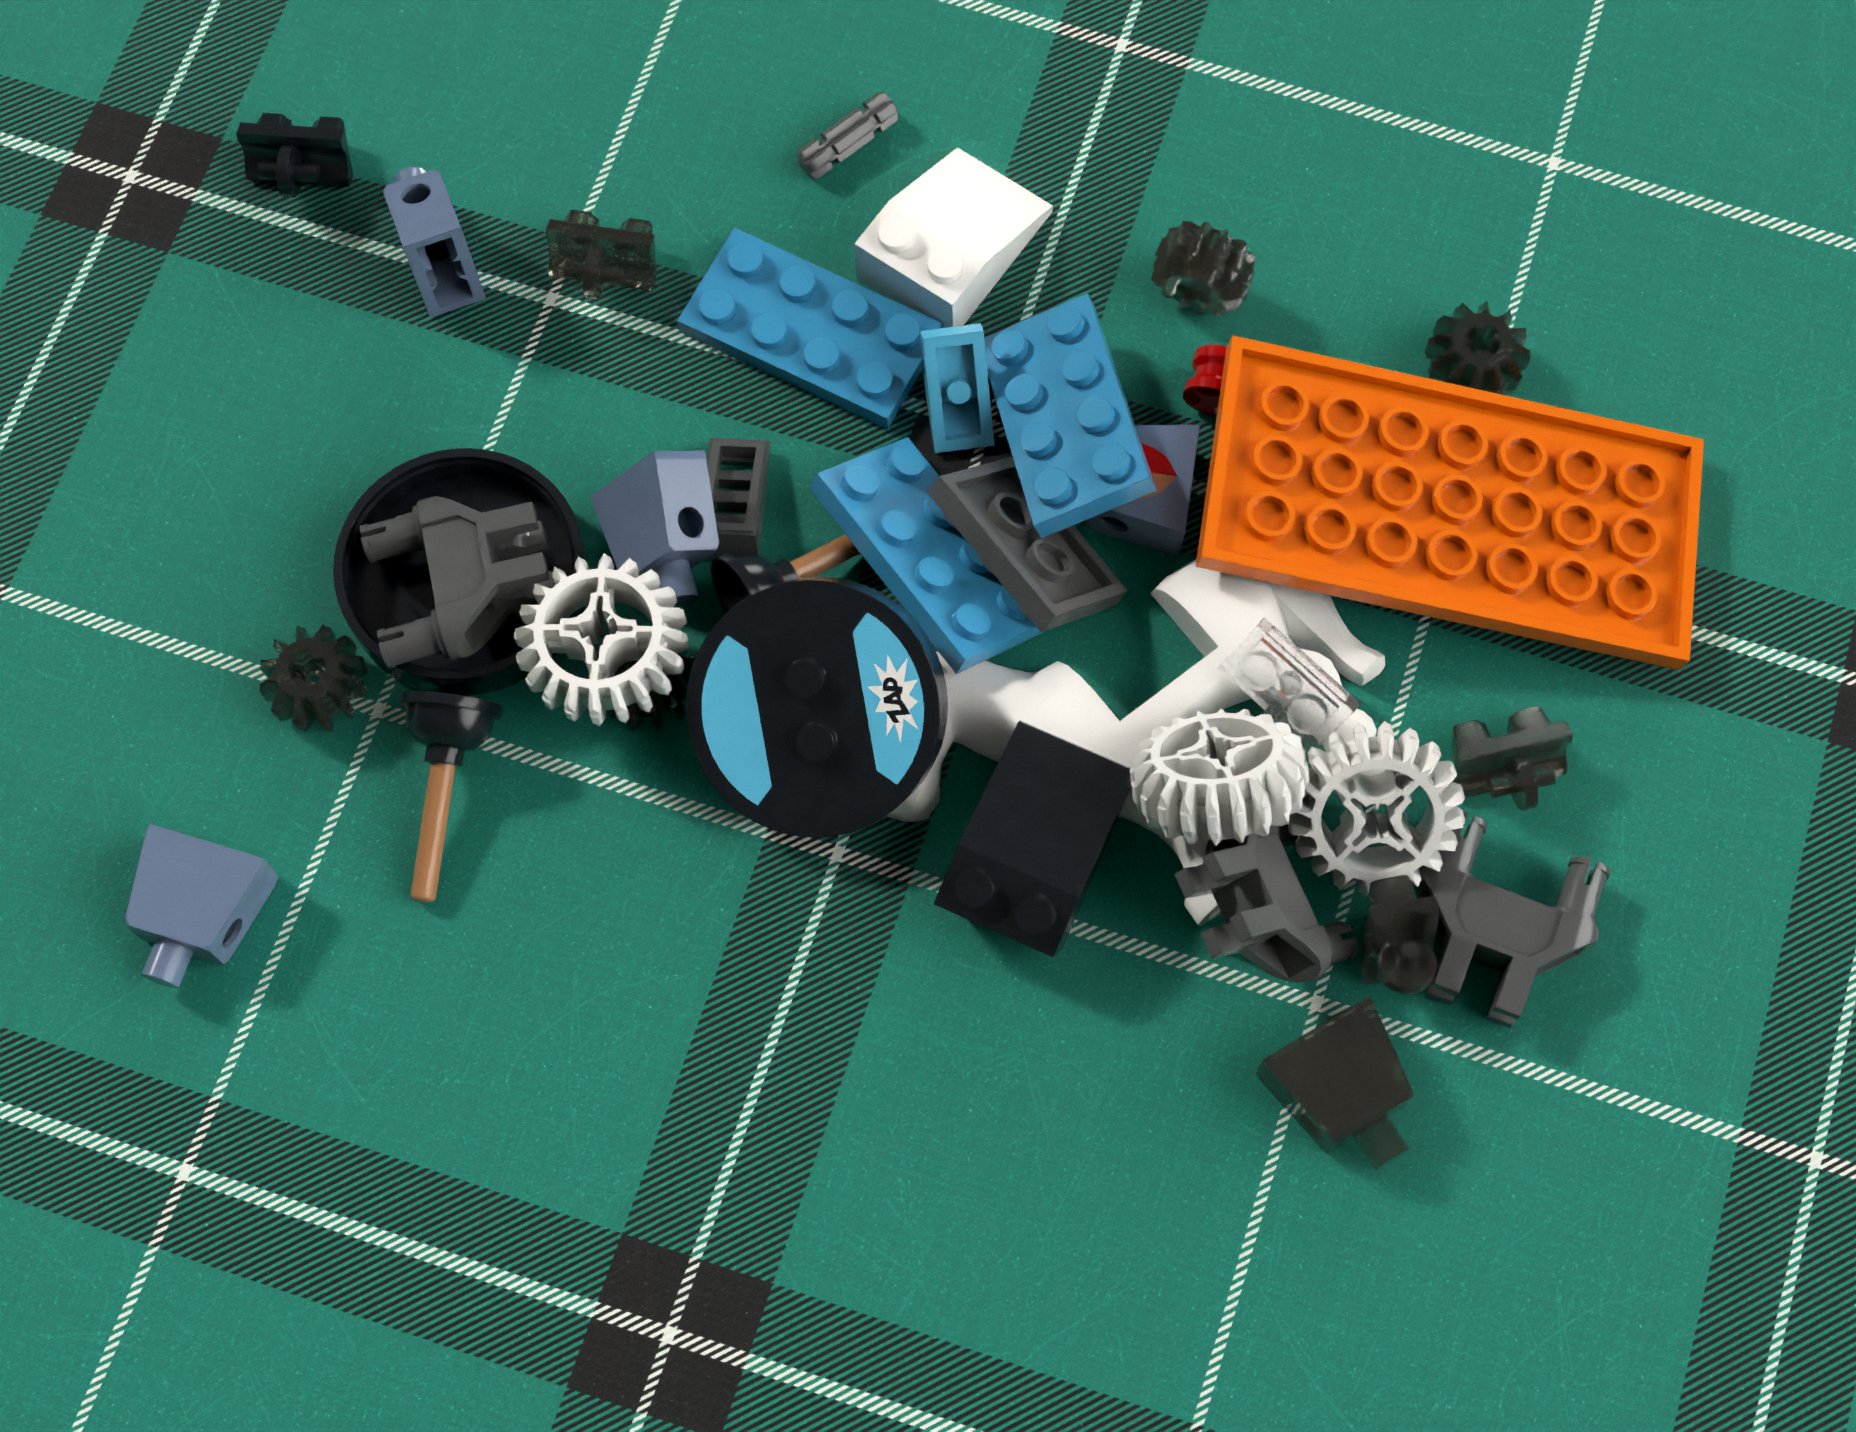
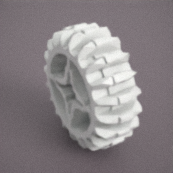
[514,553,689,726]
[1130,708,1309,846]
[1288,721,1465,897]

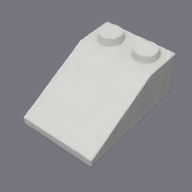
[854,148,1053,328]

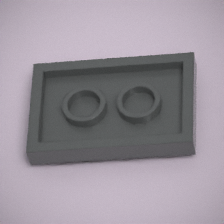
[927,457,1128,632]

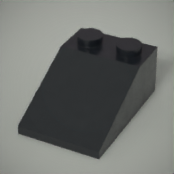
[933,720,1132,957]

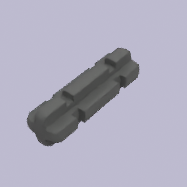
[797,92,898,179]

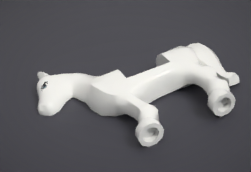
[887,558,1386,926]

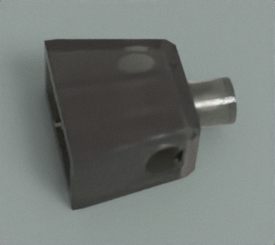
[1256,996,1414,1170]

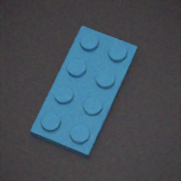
[677,228,943,429]
[984,293,1157,538]
[809,437,1045,674]

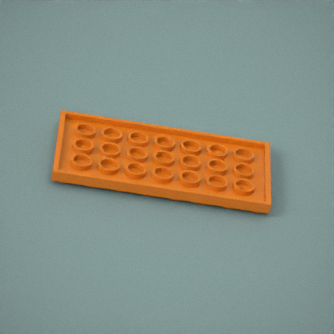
[1196,335,1704,670]

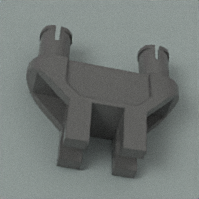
[360,496,555,669]
[1416,811,1611,1028]
[1174,814,1358,982]

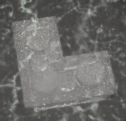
[1218,617,1360,761]

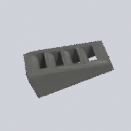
[703,438,771,562]

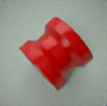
[1183,344,1227,416]

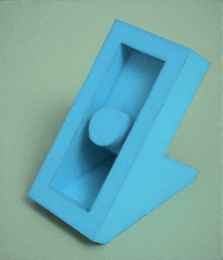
[921,323,995,453]

